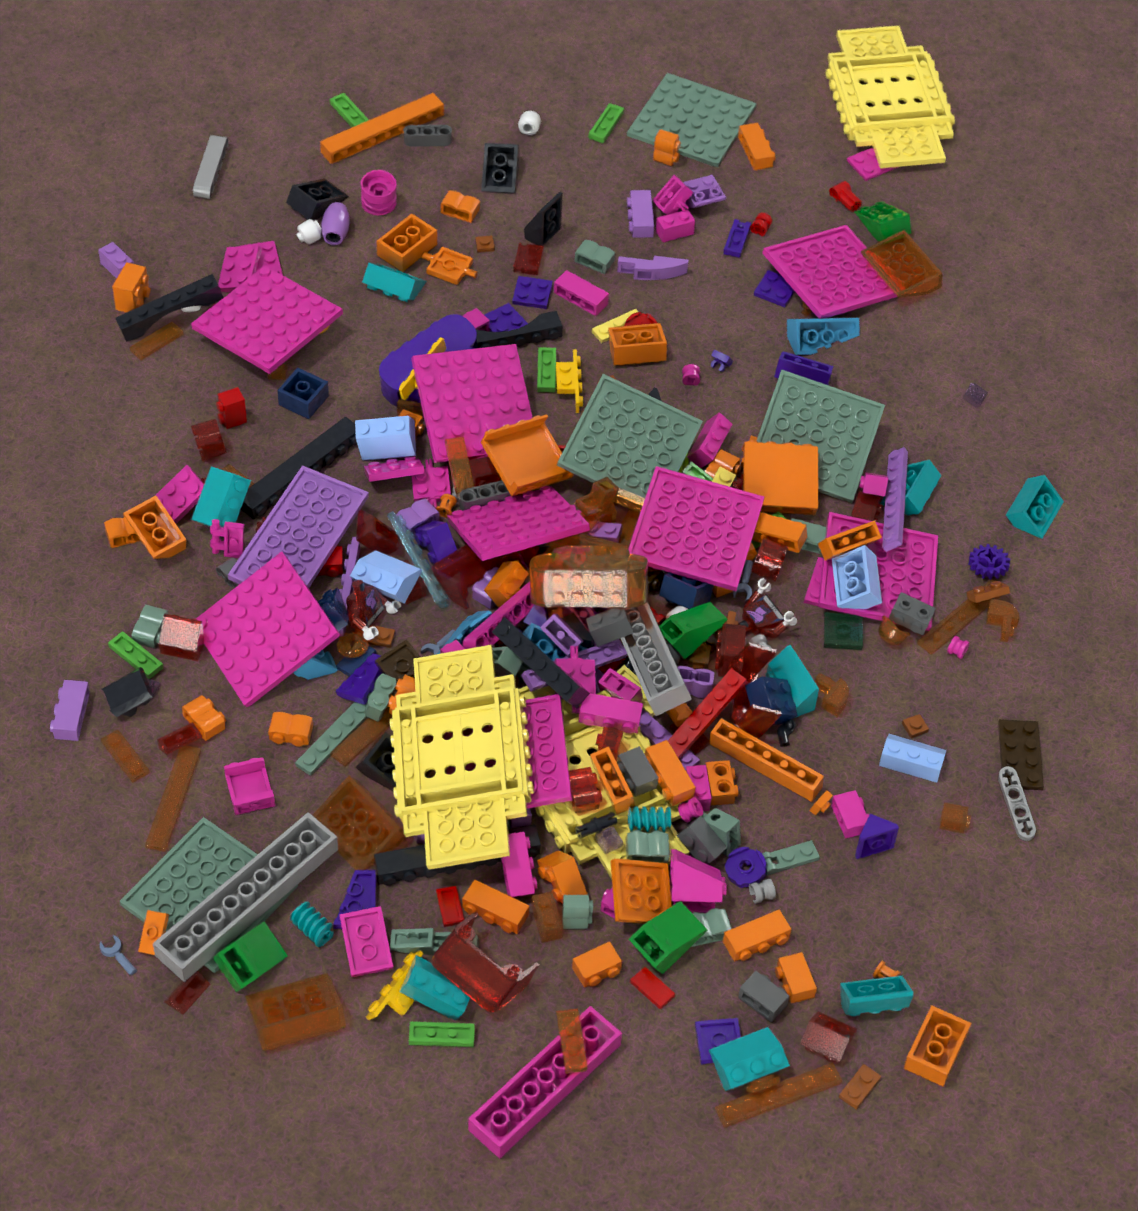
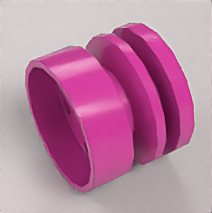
[361,170,397,216]

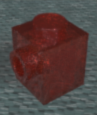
[596,727,624,762]

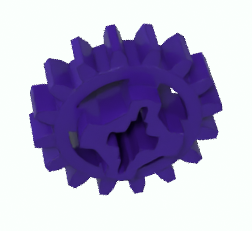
[968,544,1010,580]

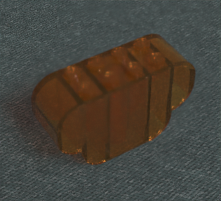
[529,546,648,608]

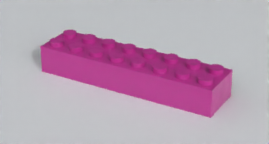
[468,1006,622,1159]

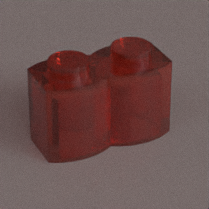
[569,767,602,813]

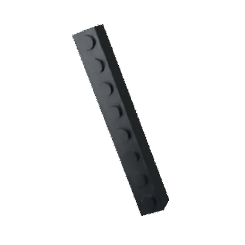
[241,416,357,520]
[374,824,541,885]

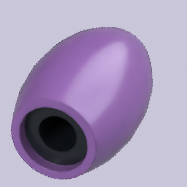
[321,202,350,245]

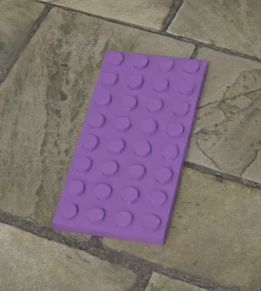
[228,466,369,588]

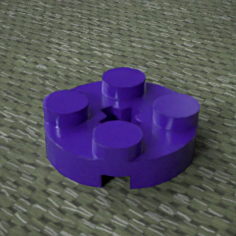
[725,847,767,888]

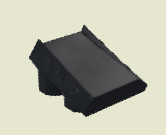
[102,667,154,717]

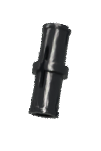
[575,812,617,839]

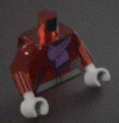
[737,578,797,638]
[346,580,401,640]

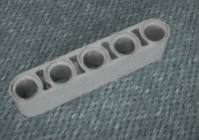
[193,135,229,199]

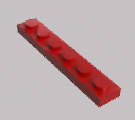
[668,668,747,760]

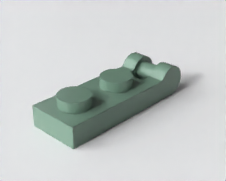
[762,840,820,875]

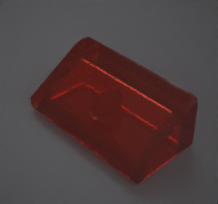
[157,722,202,755]
[164,971,210,1015]

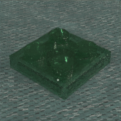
[824,612,863,650]

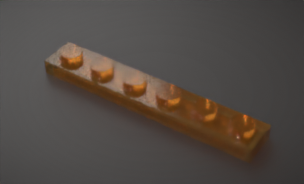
[715,1063,842,1128]

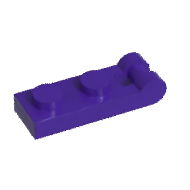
[723,219,752,258]

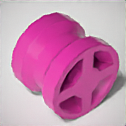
[682,364,700,386]
[947,635,970,659]
[678,798,703,822]

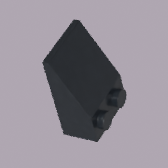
[481,143,520,194]
[286,178,349,220]
[524,192,563,248]
[356,732,432,792]

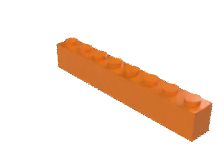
[320,93,444,164]

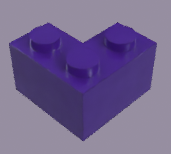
[414,521,460,566]

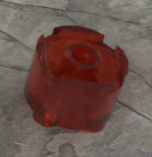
[191,419,227,461]
[751,538,789,581]

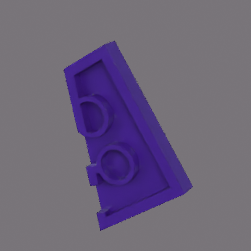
[335,653,382,705]
[333,870,376,929]

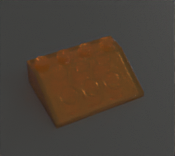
[861,230,943,298]
[312,775,406,870]
[245,973,346,1051]

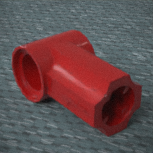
[829,181,862,211]

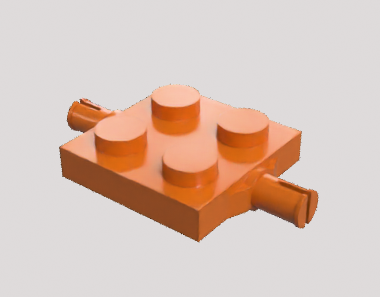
[422,247,478,285]

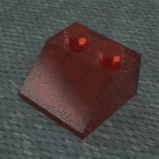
[800,1011,857,1062]

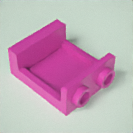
[224,757,275,815]

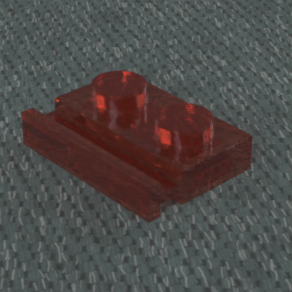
[513,243,544,275]

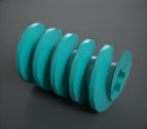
[628,806,671,833]
[290,901,334,947]

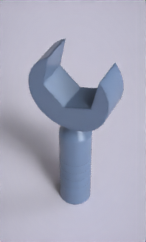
[733,560,753,602]
[421,629,455,655]
[100,936,137,976]

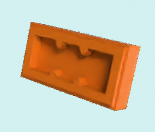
[138,910,169,955]

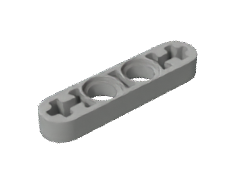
[998,766,1036,841]

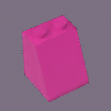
[670,849,726,902]

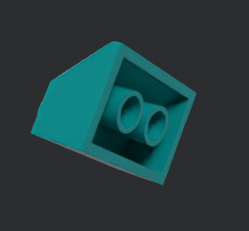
[362,262,427,302]
[880,459,942,515]
[191,467,251,527]
[1006,475,1064,539]
[766,645,819,718]
[399,955,472,1020]
[840,976,913,1016]
[709,1027,790,1091]

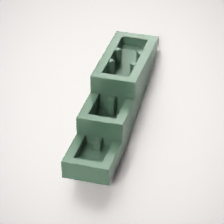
[390,928,479,958]

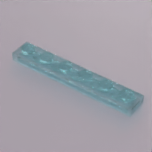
[387,511,449,609]

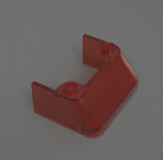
[431,544,528,609]
[729,642,781,739]
[431,912,539,1012]

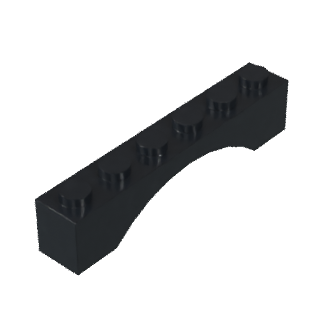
[115,274,223,342]
[476,311,562,348]
[492,617,590,708]

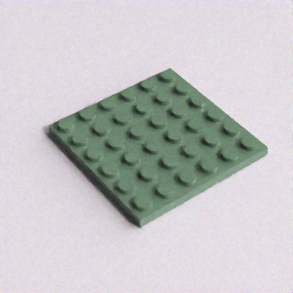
[627,73,757,168]
[757,370,885,503]
[557,374,703,506]
[120,817,298,973]

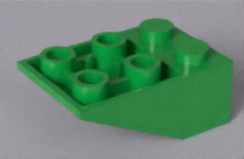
[855,201,912,243]
[659,602,728,659]
[628,901,708,974]
[212,922,288,992]

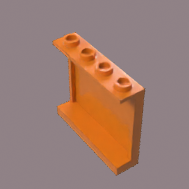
[481,414,574,496]
[742,440,818,515]

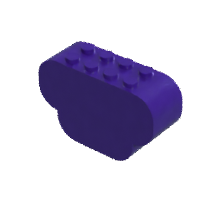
[379,314,477,410]

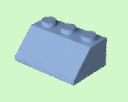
[355,416,416,460]
[832,545,882,609]
[350,550,422,604]
[879,734,947,783]

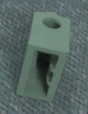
[696,808,741,857]

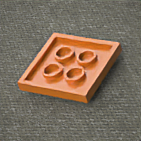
[611,858,672,924]

